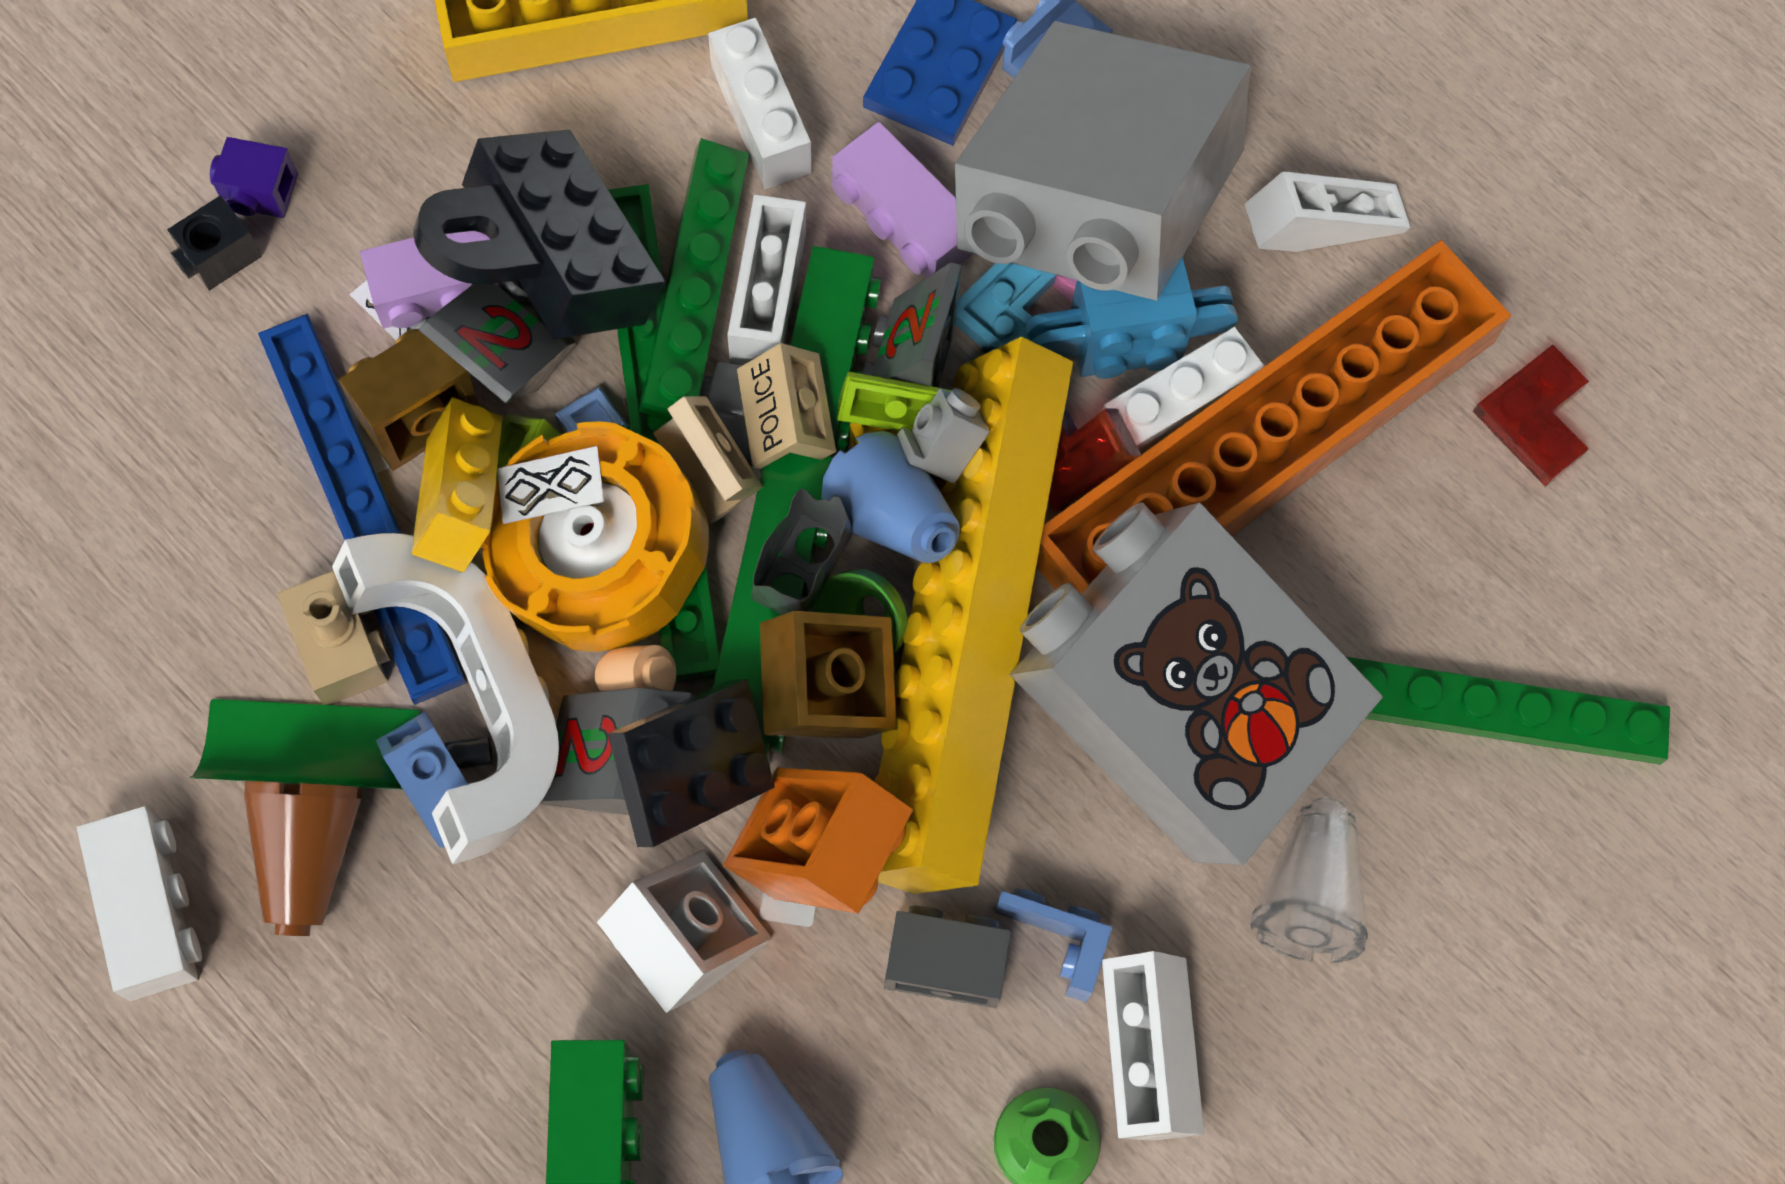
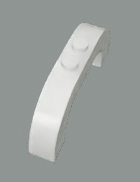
[332,533,559,865]

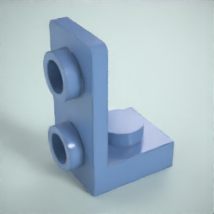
[376,712,468,848]
[995,888,1112,1002]

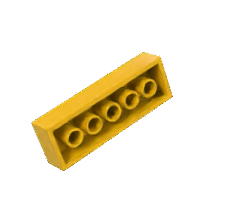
[434,0,748,82]

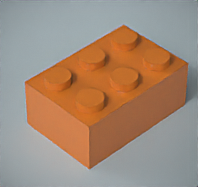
[723,767,913,914]

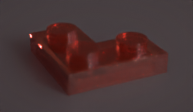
[1473,344,1589,487]
[1049,405,1141,511]

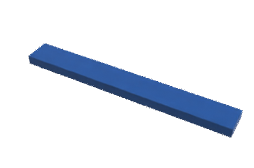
[258,313,466,705]

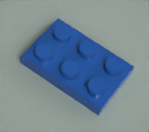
[863,0,1017,146]

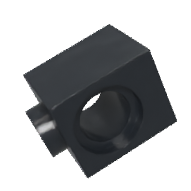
[167,195,262,291]

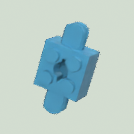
[1026,258,1238,379]

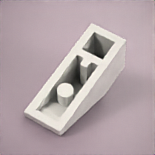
[1244,171,1411,252]

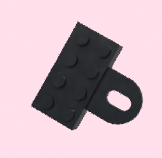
[413,129,665,339]

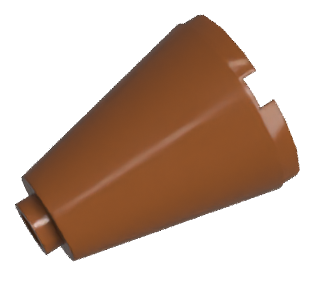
[244,781,361,936]

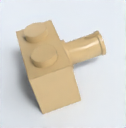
[277,571,390,705]

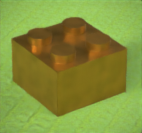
[338,329,480,471]
[760,611,897,738]

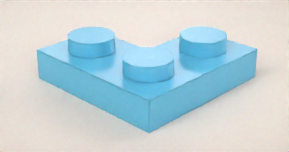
[954,263,1056,353]

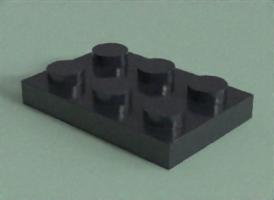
[607,679,775,847]

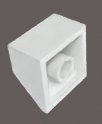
[597,851,772,1013]

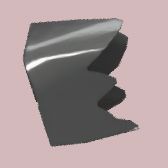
[752,489,851,615]

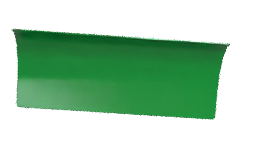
[189,699,421,790]

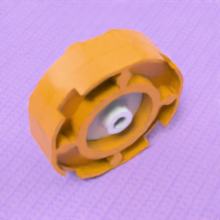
[481,421,709,652]

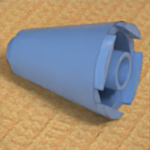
[821,431,960,563]
[709,1049,844,1184]

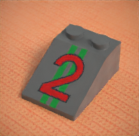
[862,262,962,388]
[419,280,577,403]
[540,688,694,815]

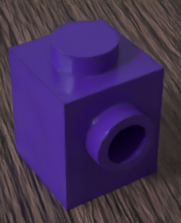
[210,137,298,218]

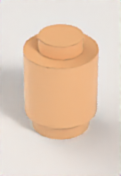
[595,645,676,692]

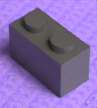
[884,905,1011,1009]

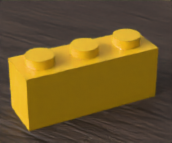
[411,397,503,573]

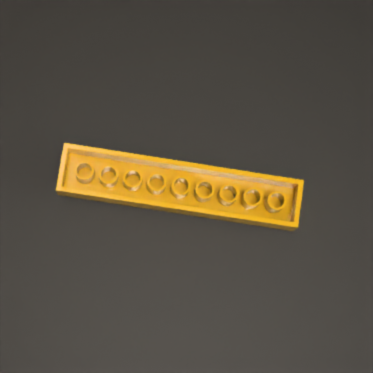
[874,337,1073,894]

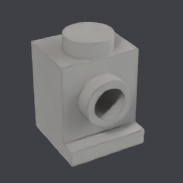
[897,388,990,483]

